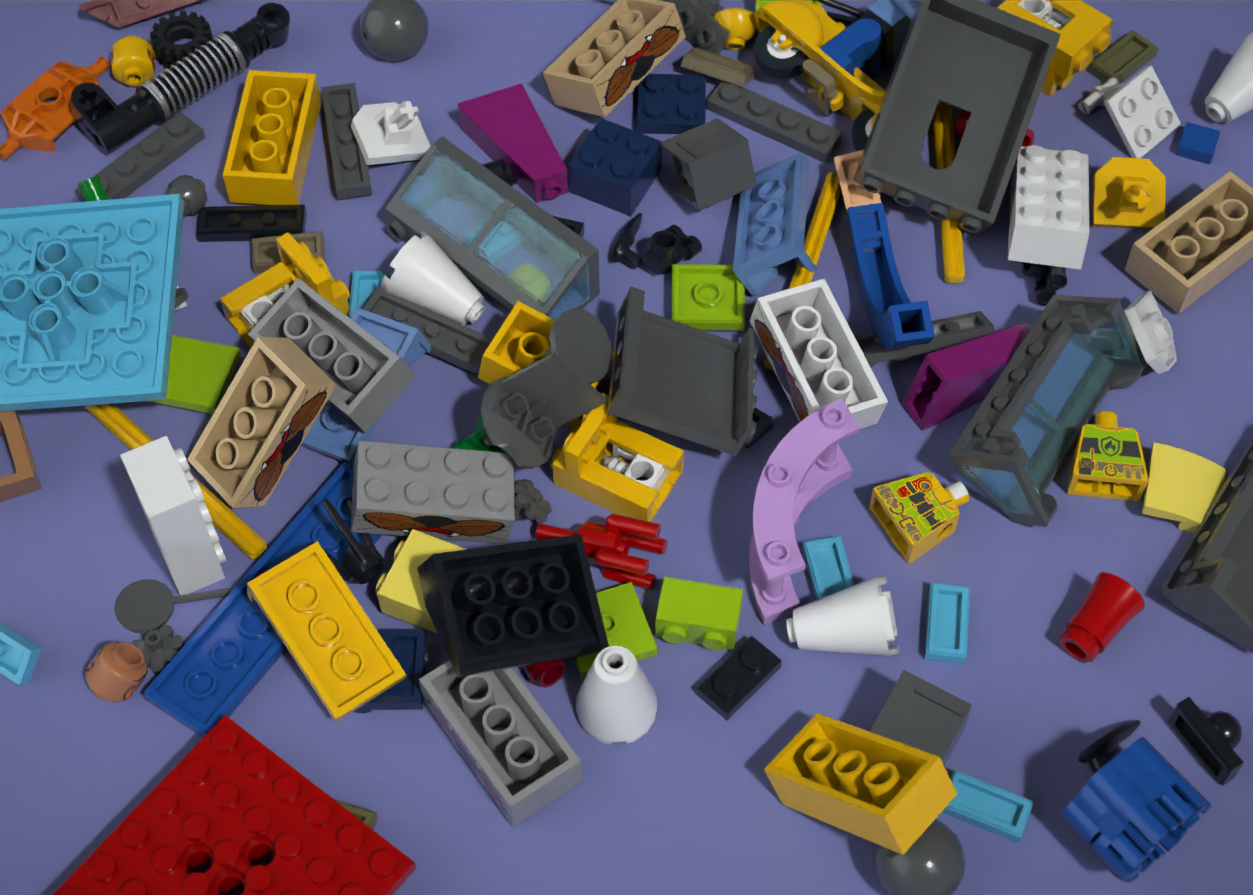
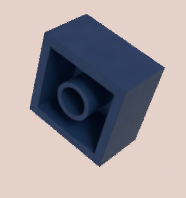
[568,118,662,217]

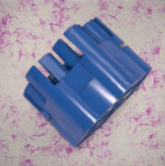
[1061,737,1211,883]

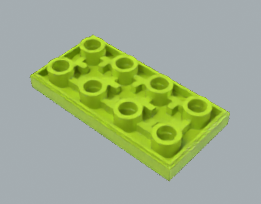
[148,335,241,414]

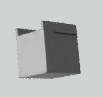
[660,118,757,211]
[869,670,972,766]

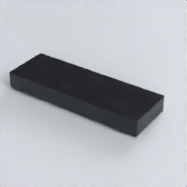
[197,205,307,242]

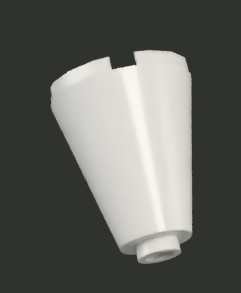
[1205,32,1253,123]
[381,231,485,326]
[786,575,899,656]
[576,646,657,745]

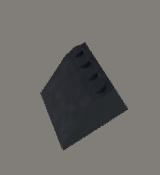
[417,534,609,677]

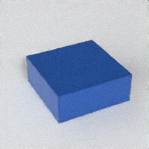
[1176,122,1220,165]

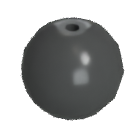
[359,0,428,62]
[875,819,965,895]

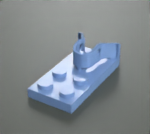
[733,152,817,296]
[301,307,431,465]

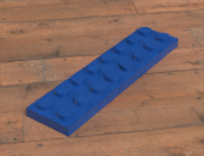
[143,461,383,738]

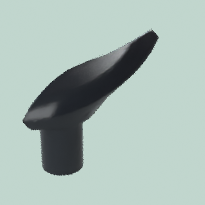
[611,213,642,269]
[1078,720,1140,774]

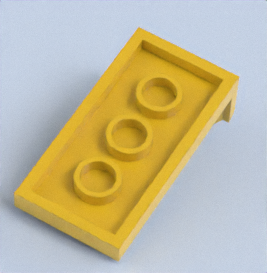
[247,541,406,722]

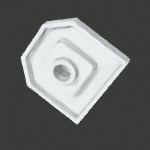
[351,101,432,165]
[1082,290,1177,374]

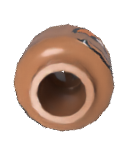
[85,642,148,702]

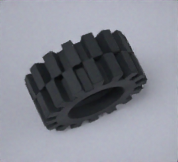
[150,11,213,69]

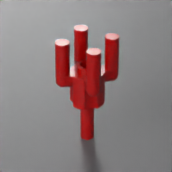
[536,514,667,590]

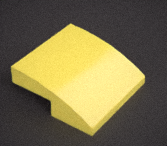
[1142,442,1226,533]

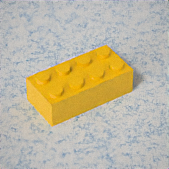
[222,70,321,205]
[764,713,957,855]

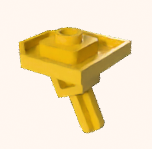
[1092,157,1166,230]

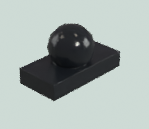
[1169,697,1244,786]

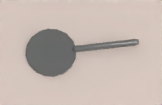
[115,579,235,633]

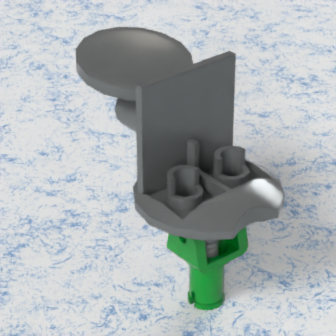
[453,308,612,469]

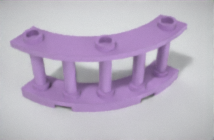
[749,398,860,625]

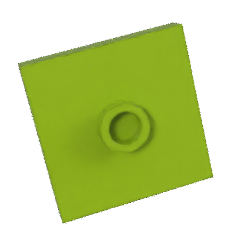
[672,264,745,331]
[574,582,658,679]

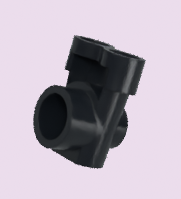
[642,225,702,274]
[1022,262,1068,306]

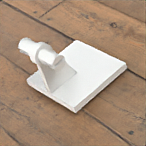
[1078,65,1181,158]

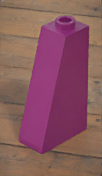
[458,83,568,203]
[901,322,1032,431]

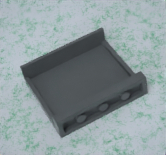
[607,287,758,456]

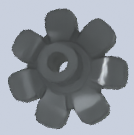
[514,479,552,524]
[132,625,184,675]

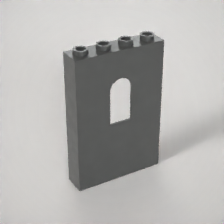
[853,0,1061,233]

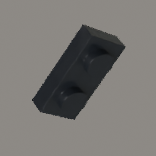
[697,636,782,721]

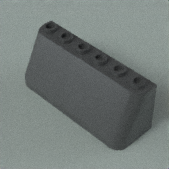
[1161,439,1253,654]

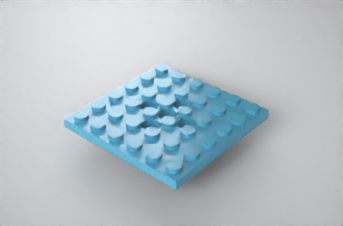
[0,194,184,412]

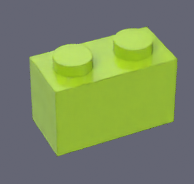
[655,577,743,651]

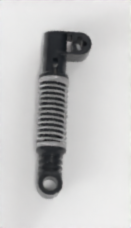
[71,3,290,154]

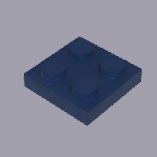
[637,74,706,134]

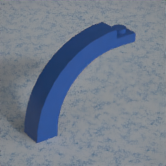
[846,203,935,349]

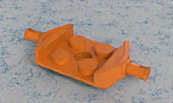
[0,56,110,161]

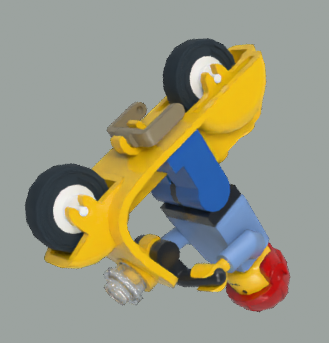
[754,0,947,151]

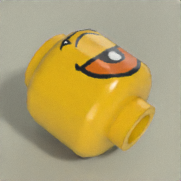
[111,36,155,86]

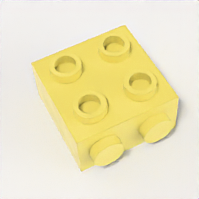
[375,529,467,634]

